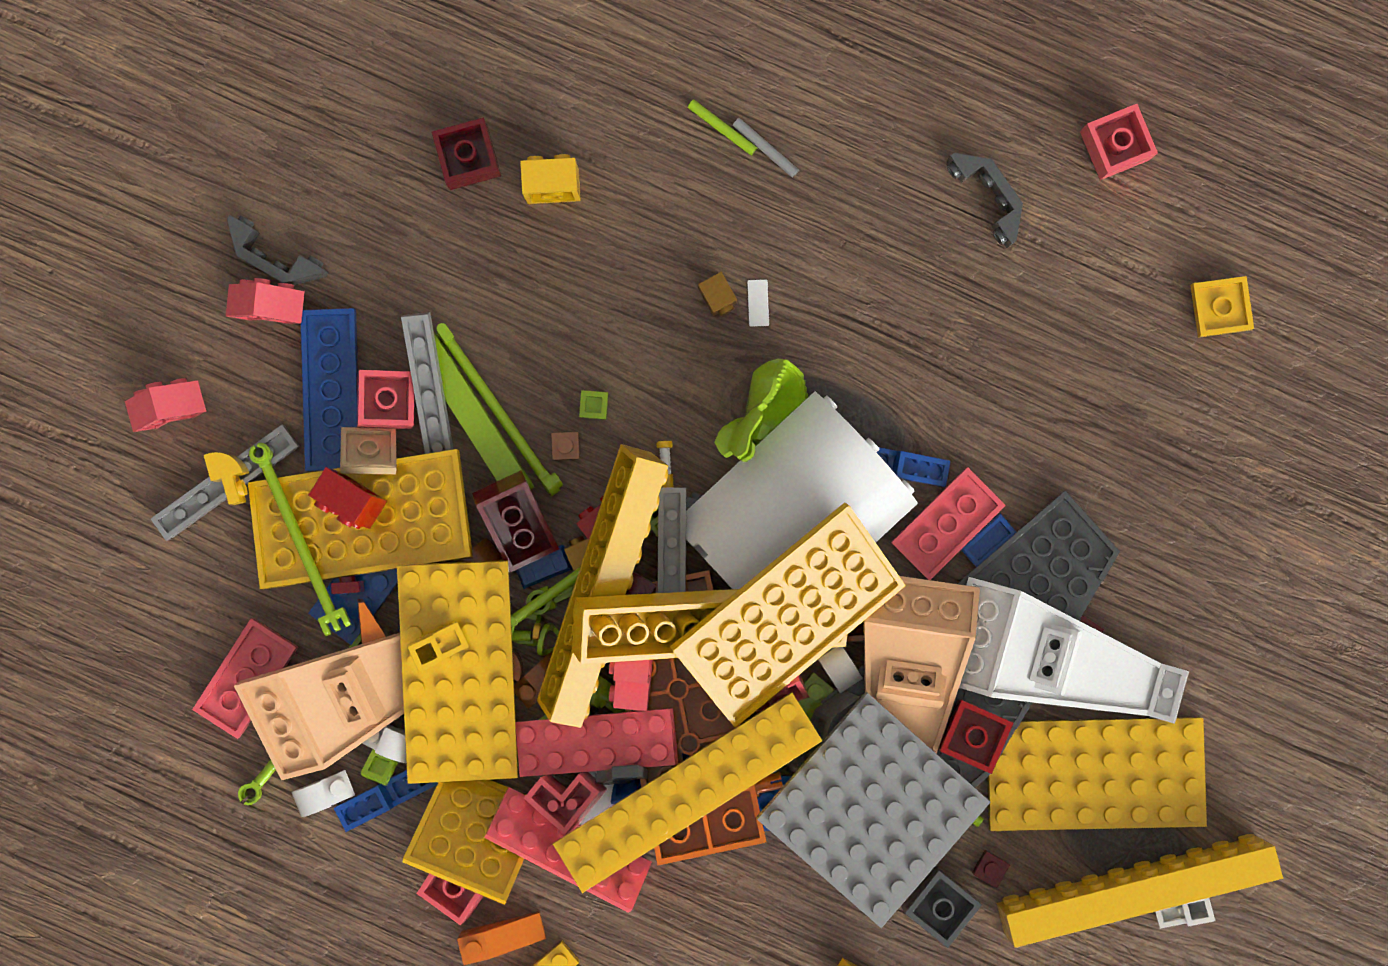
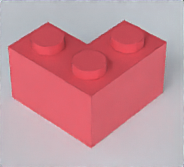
[226,278,304,324]
[125,378,206,432]
[609,659,653,711]
[524,772,607,835]

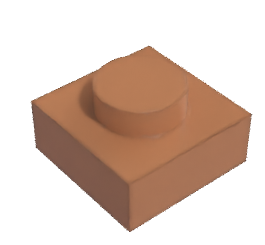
[551,432,580,460]

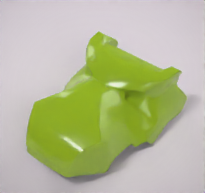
[714,358,808,462]

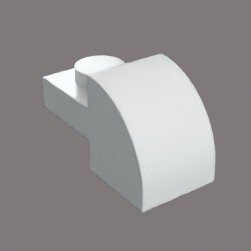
[818,647,863,693]
[362,724,407,763]
[292,770,355,817]
[1156,898,1215,929]

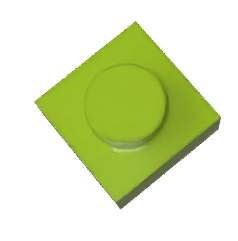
[579,390,609,420]
[361,749,398,786]

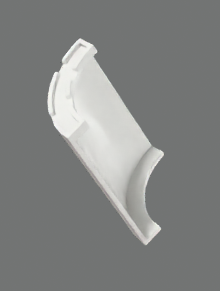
[686,391,918,589]

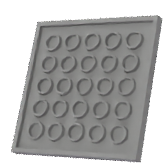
[756,692,991,928]

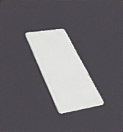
[748,280,769,327]

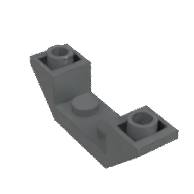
[946,153,1023,248]
[227,215,329,286]
[797,690,861,767]

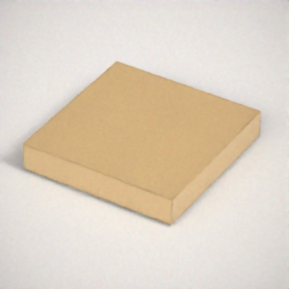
[340,427,396,474]

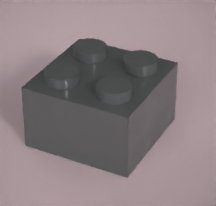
[901,866,982,948]

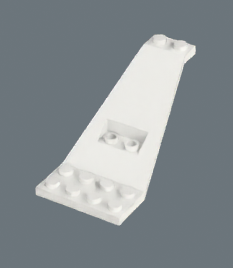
[959,577,1189,724]

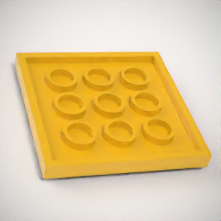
[402,780,526,905]

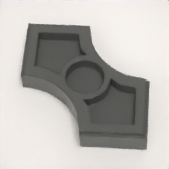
[595,765,648,785]

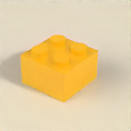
[521,154,581,204]

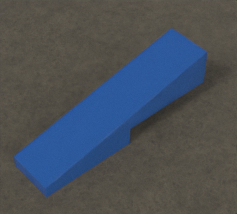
[876,447,951,487]
[334,769,438,832]

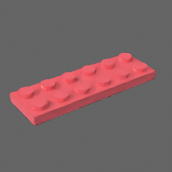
[516,708,678,777]
[484,787,652,913]

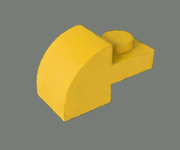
[204,452,249,505]
[407,622,469,673]

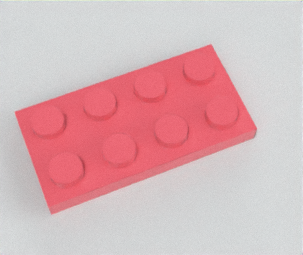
[890,467,1006,580]
[192,618,298,739]

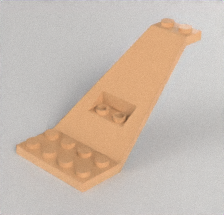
[864,576,980,754]
[234,633,404,780]

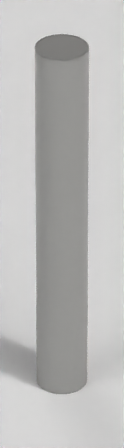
[732,118,799,178]

